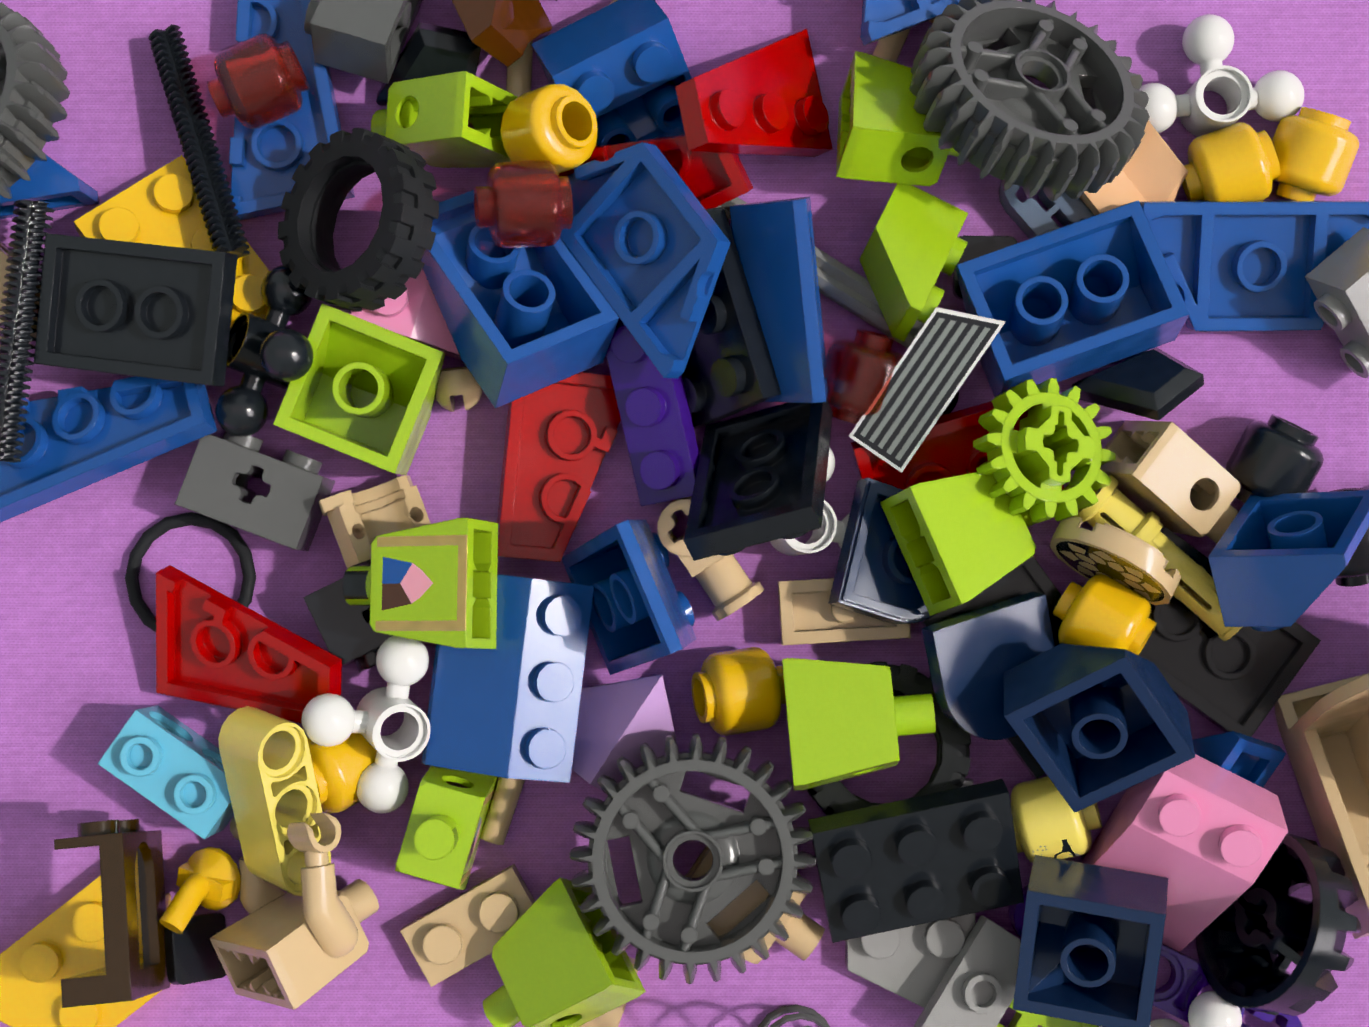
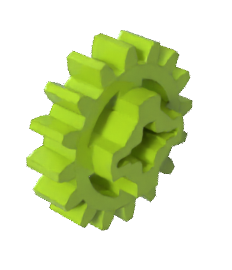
[973,378,1116,523]

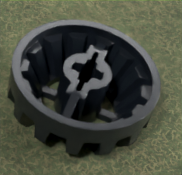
[1196,833,1361,1016]

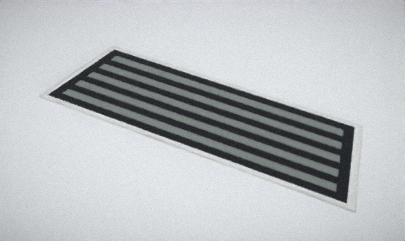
[849,307,1006,473]

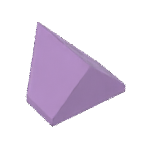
[572,674,678,791]

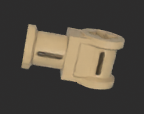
[657,496,764,621]

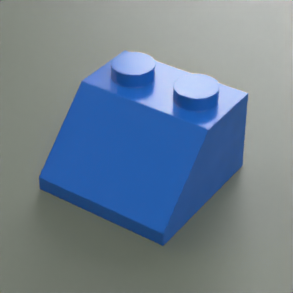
[1208,490,1369,631]

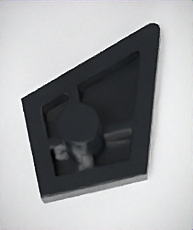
[376,22,481,106]
[1072,347,1204,421]

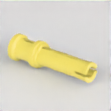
[1072,474,1242,641]

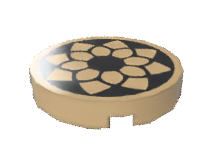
[1050,517,1181,605]

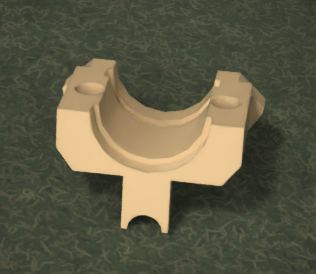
[318,475,431,569]

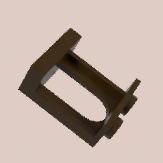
[54,819,170,1008]

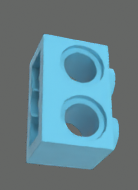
[98,705,234,839]

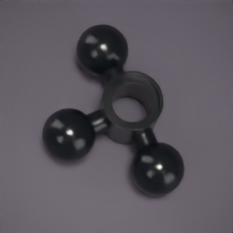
[215,265,313,437]

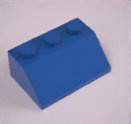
[728,196,829,403]
[956,200,1190,397]
[421,574,594,783]

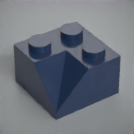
[1003,643,1195,813]
[1013,855,1168,1027]

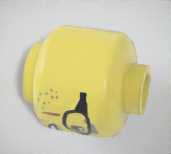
[1010,776,1102,863]

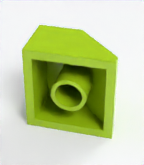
[273,303,445,475]

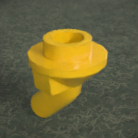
[159,847,241,934]

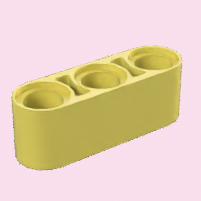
[218,706,331,896]

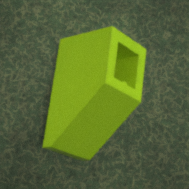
[859,184,968,342]

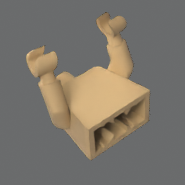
[209,813,379,1010]

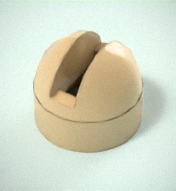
[435,366,482,412]

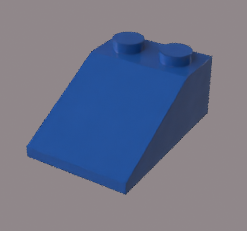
[421,175,619,408]
[561,520,697,675]

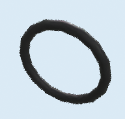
[125,512,256,632]

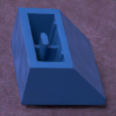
[531,0,692,146]

